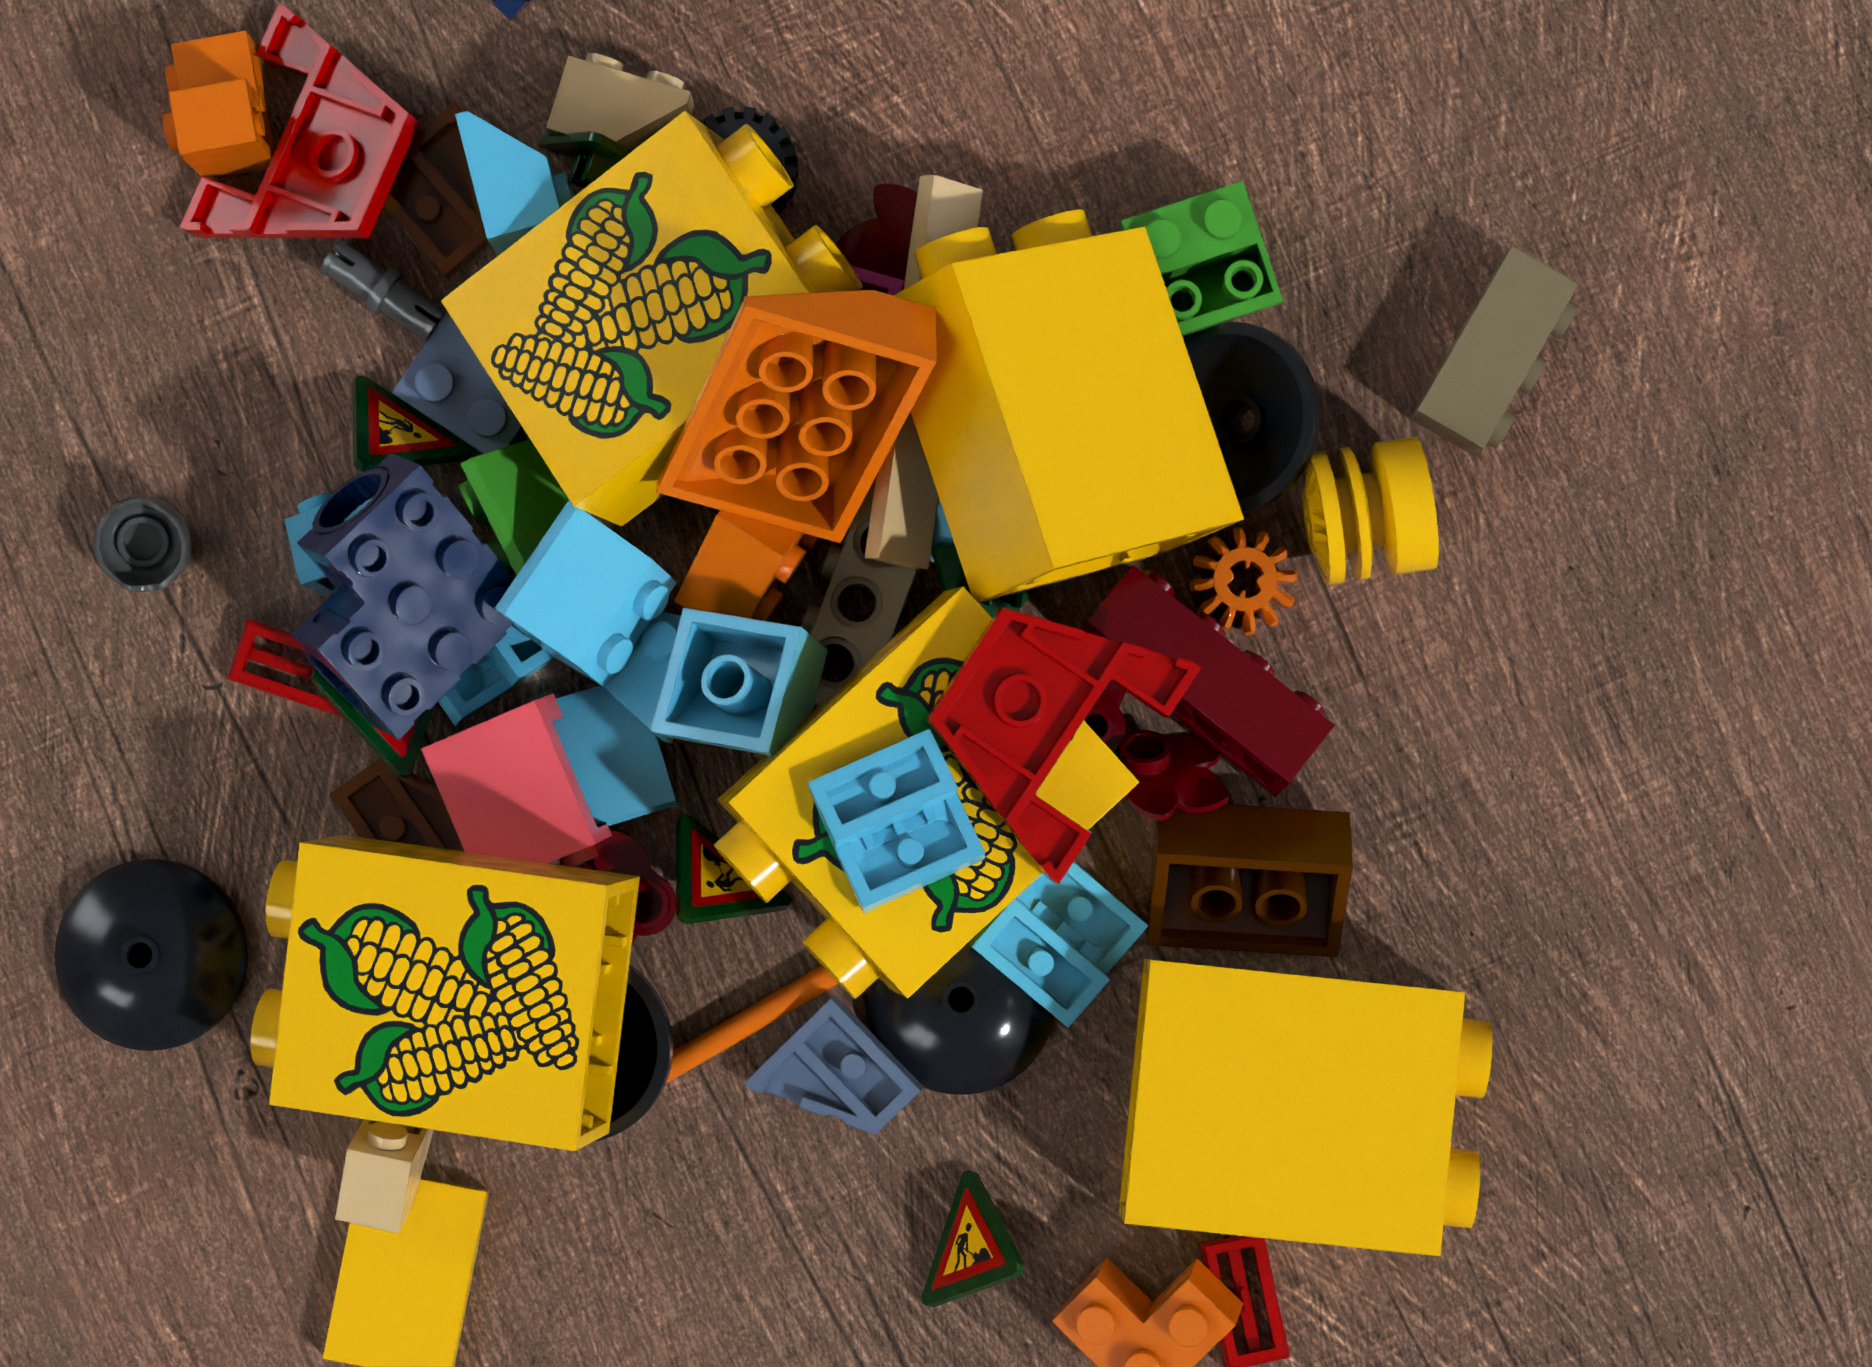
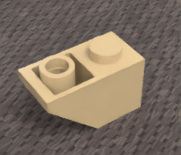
[546,53,694,150]
[335,1119,434,1233]

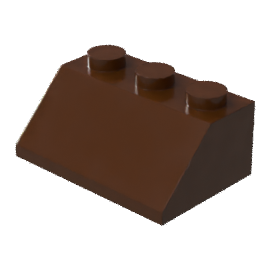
[1147,804,1353,957]

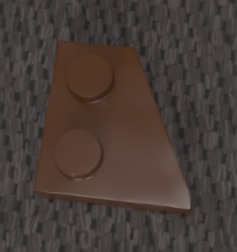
[383,101,490,279]

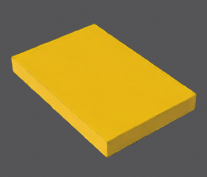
[323,1177,489,1367]

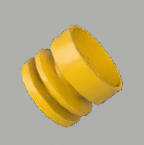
[1302,436,1439,586]

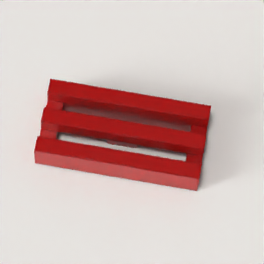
[227,619,344,718]
[1199,1235,1290,1367]

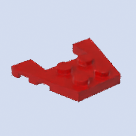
[179,4,420,238]
[926,608,1202,884]

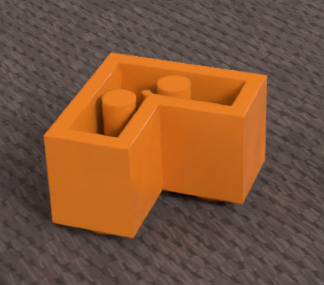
[163,30,276,179]
[674,510,821,621]
[1052,1257,1244,1367]

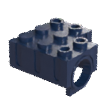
[290,453,513,740]

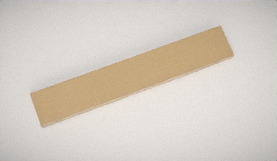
[864,175,983,569]

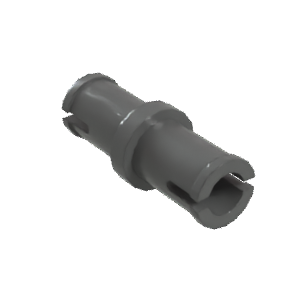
[320,239,447,343]

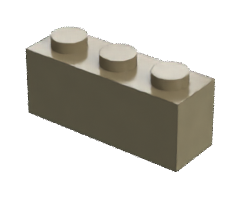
[1409,246,1579,456]

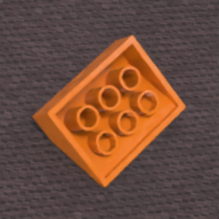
[656,290,937,543]

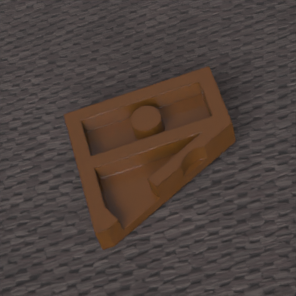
[330,758,465,852]

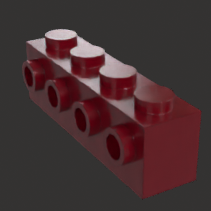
[1081,565,1335,797]

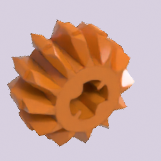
[1188,527,1298,637]

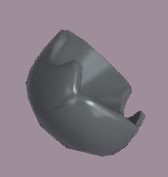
[93,496,193,592]

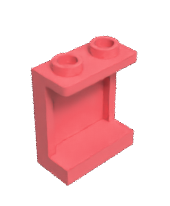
[421,693,612,867]

